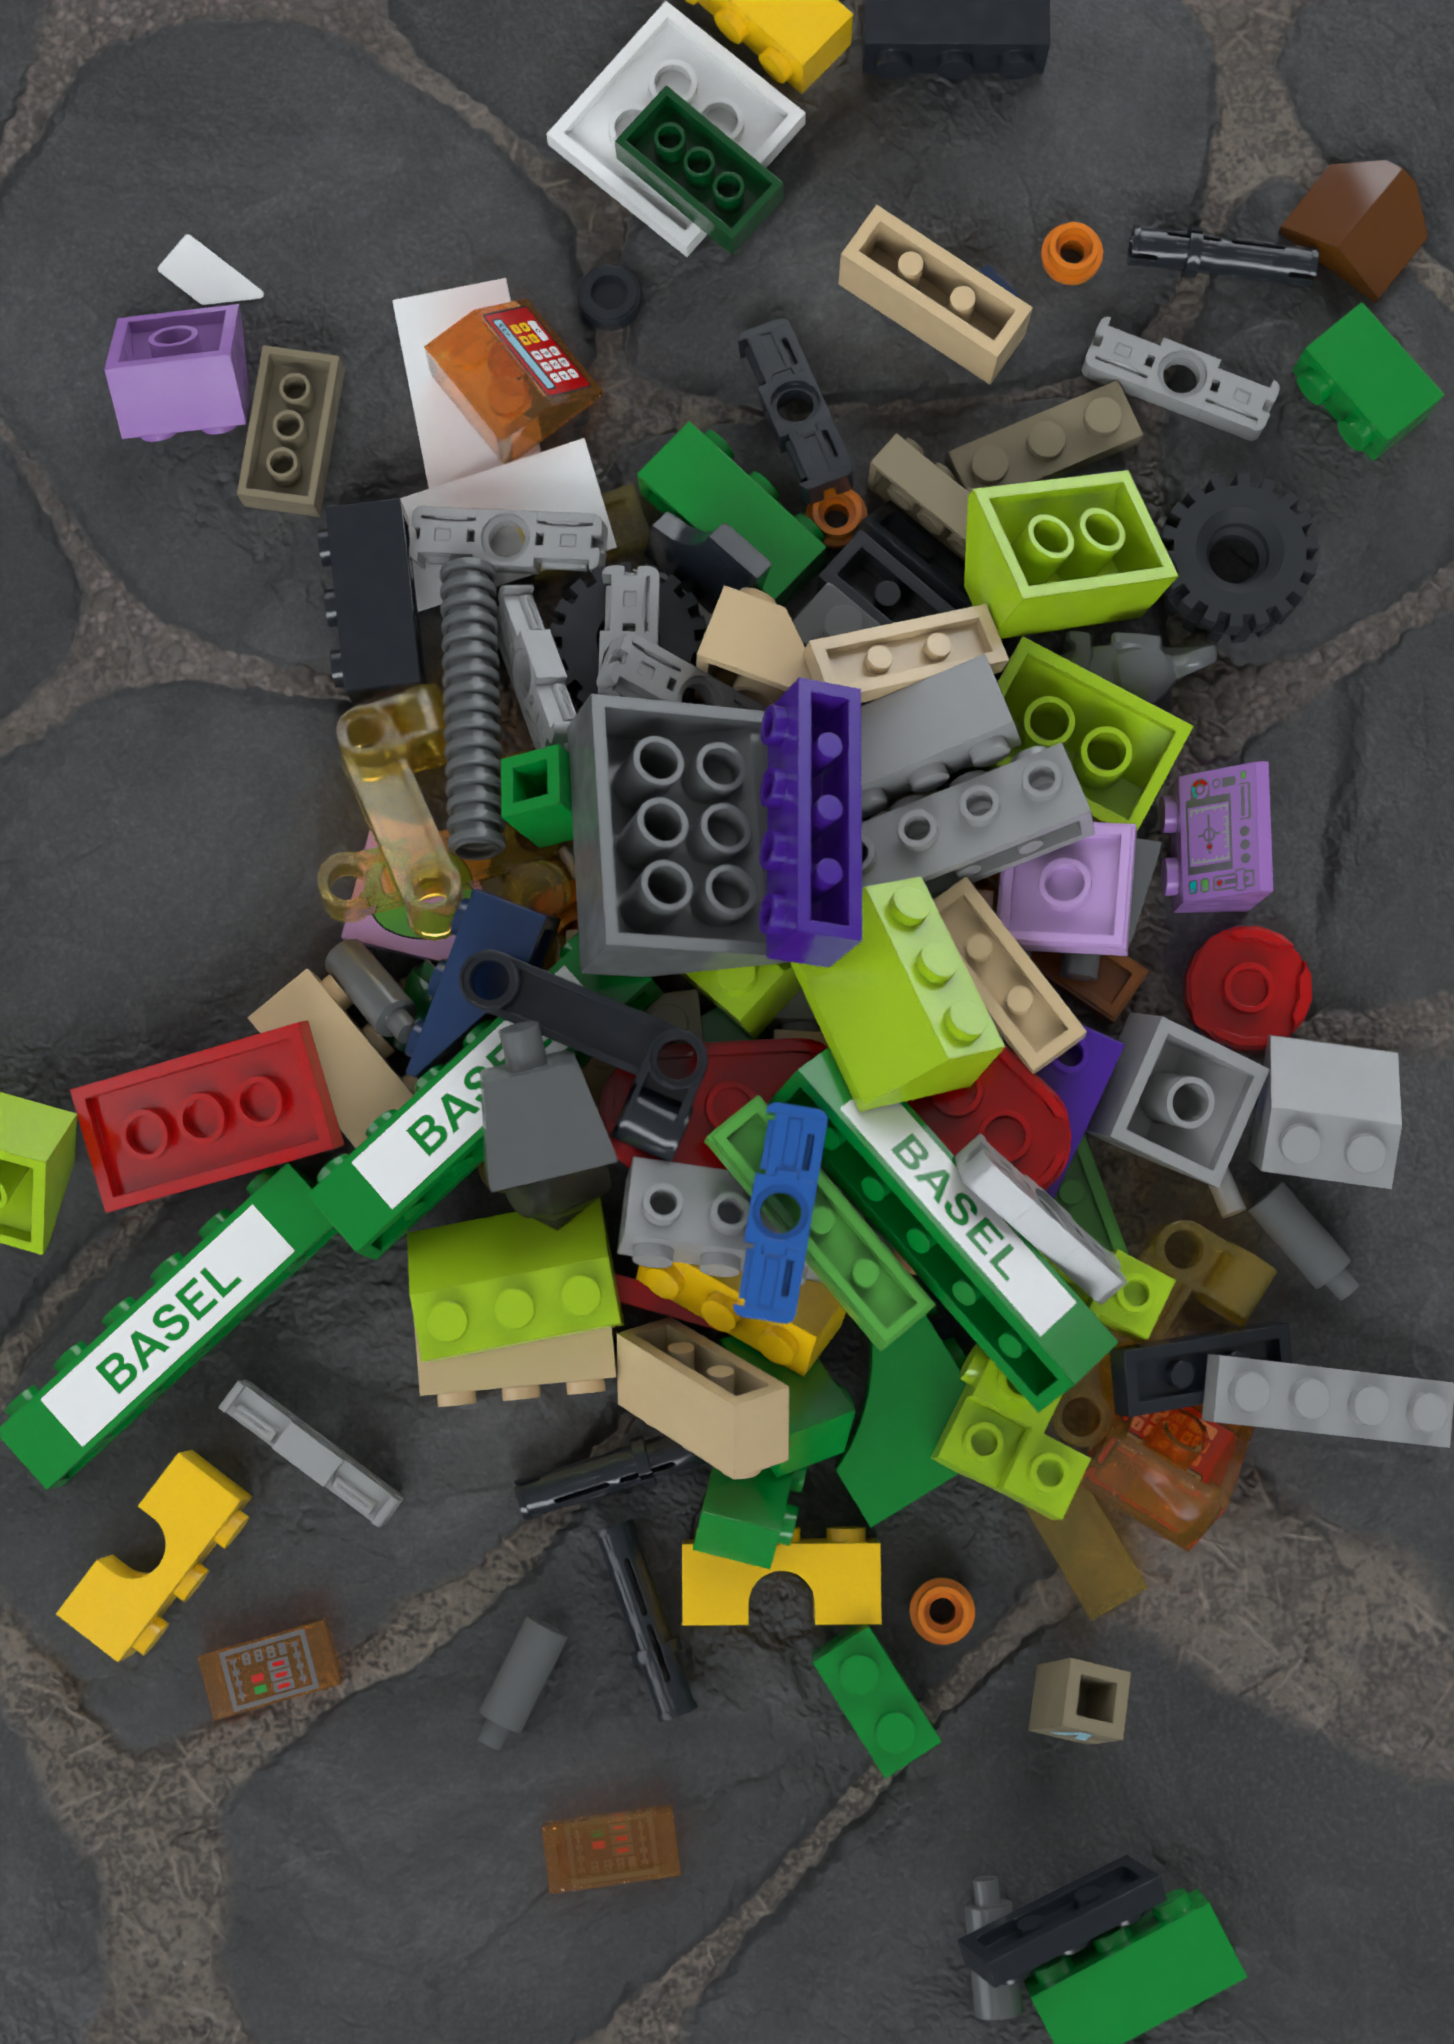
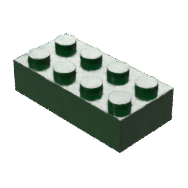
[615,85,784,255]

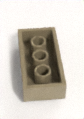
[237,345,345,517]
[867,433,973,561]

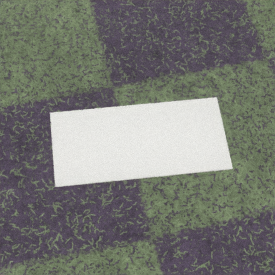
[392,278,541,489]
[400,438,617,612]

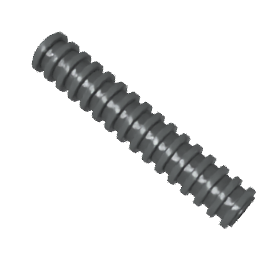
[439,557,506,861]

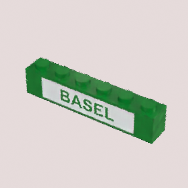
[306,933,664,1260]
[767,1047,1119,1413]
[0,1162,338,1490]

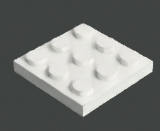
[547,1,806,257]

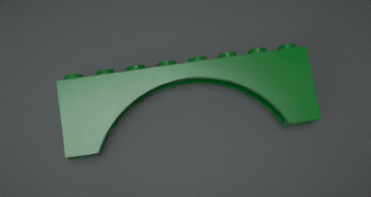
[701,1007,966,1527]

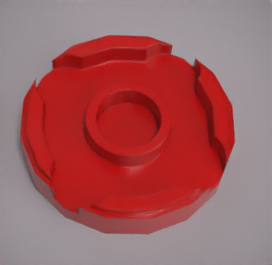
[1183,926,1312,1052]

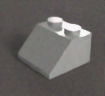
[1085,1012,1270,1188]
[1248,1034,1402,1189]

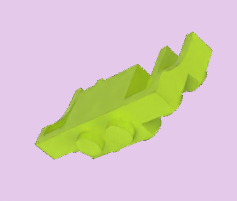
[930,1246,1176,1520]

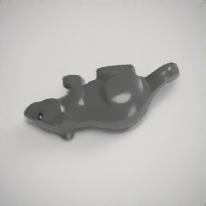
[1006,631,1217,705]

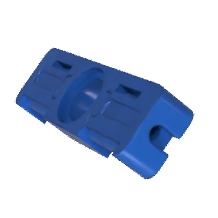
[733,1102,828,1324]

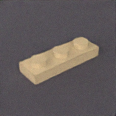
[803,604,1009,703]
[933,877,1087,1074]

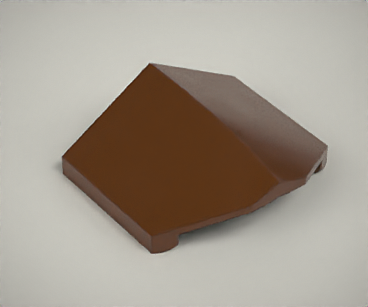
[1278,160,1428,304]

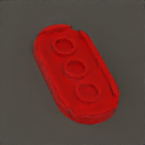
[599,1038,828,1170]
[906,1044,1072,1191]

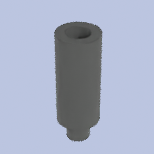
[325,939,417,1043]
[1247,1180,1360,1301]
[477,1615,569,1750]
[964,1875,1023,2020]

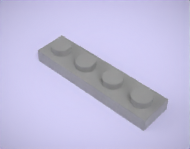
[1202,1354,1454,1448]

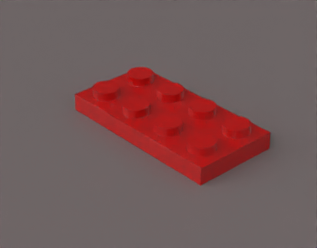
[70,1020,344,1213]

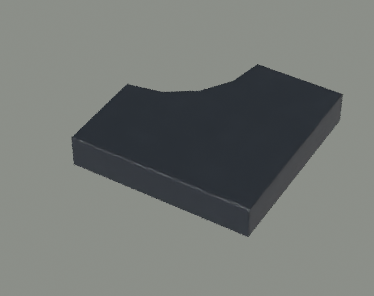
[644,512,772,615]

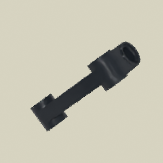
[458,949,709,1162]

